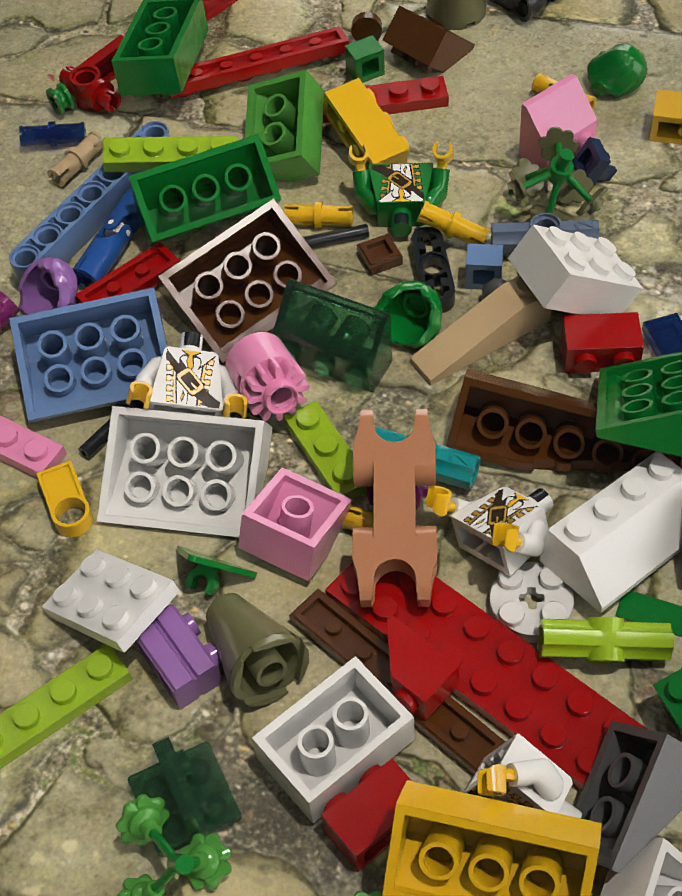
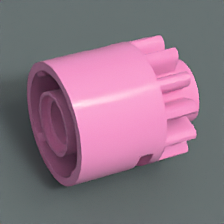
[225,332,310,421]

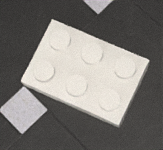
[42,549,180,653]

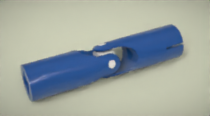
[73,186,141,289]

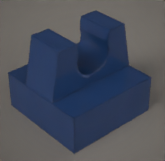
[572,137,617,185]

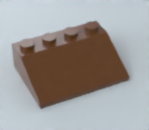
[157,198,337,365]

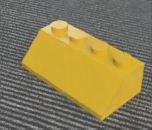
[382,780,602,896]

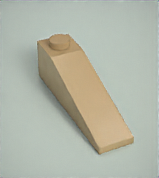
[410,275,551,385]

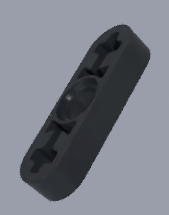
[411,227,455,313]

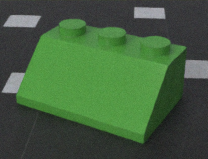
[245,69,324,182]

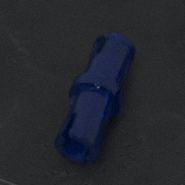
[19,121,87,147]

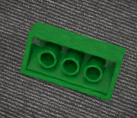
[128,134,282,247]

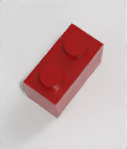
[561,312,644,374]
[321,758,412,872]

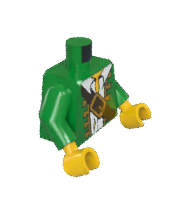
[348,141,454,237]

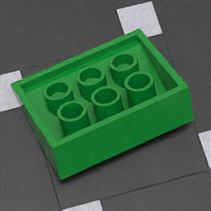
[596,352,682,457]

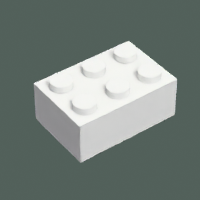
[508,225,643,314]
[252,656,415,823]

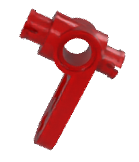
[59,34,125,112]

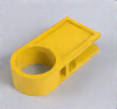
[36,460,93,538]

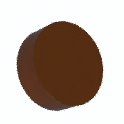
[351,12,382,41]

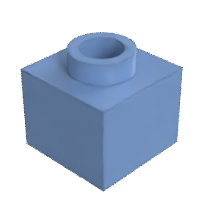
[465,243,503,289]

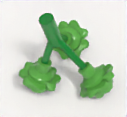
[115,794,232,896]

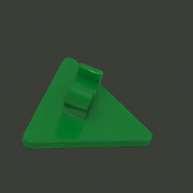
[176,545,257,595]

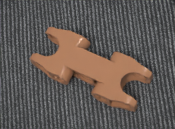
[352,409,437,607]

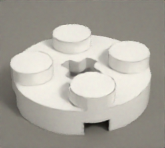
[490,562,574,643]

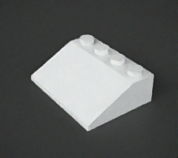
[97,406,273,538]

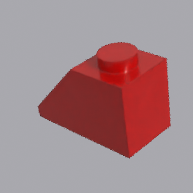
[387,615,460,721]

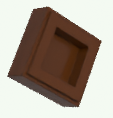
[357,233,403,276]

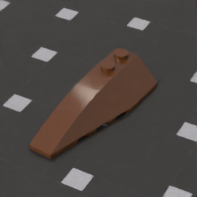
[446,369,682,472]

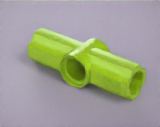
[538,617,674,663]

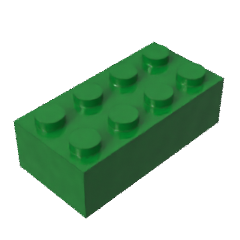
[111,0,209,97]

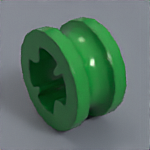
[46,82,75,115]

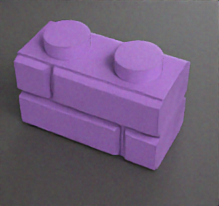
[135,604,222,709]

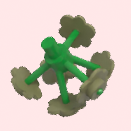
[507,126,608,221]

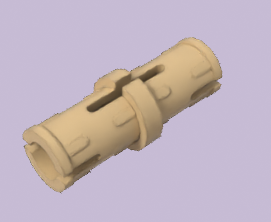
[47,131,103,187]

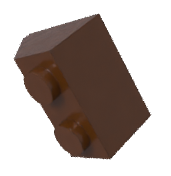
[382,5,475,73]

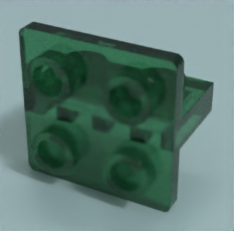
[127,737,242,857]

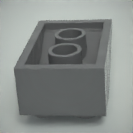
[575,721,682,873]

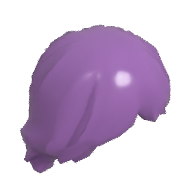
[17,256,78,315]

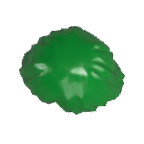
[587,43,648,98]
[373,280,442,349]

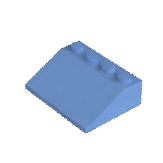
[9,288,168,423]

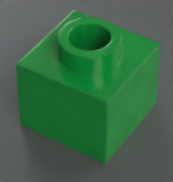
[344,35,385,83]

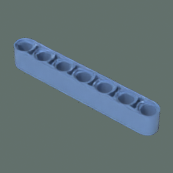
[9,121,170,285]

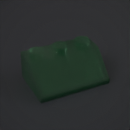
[272,279,393,393]

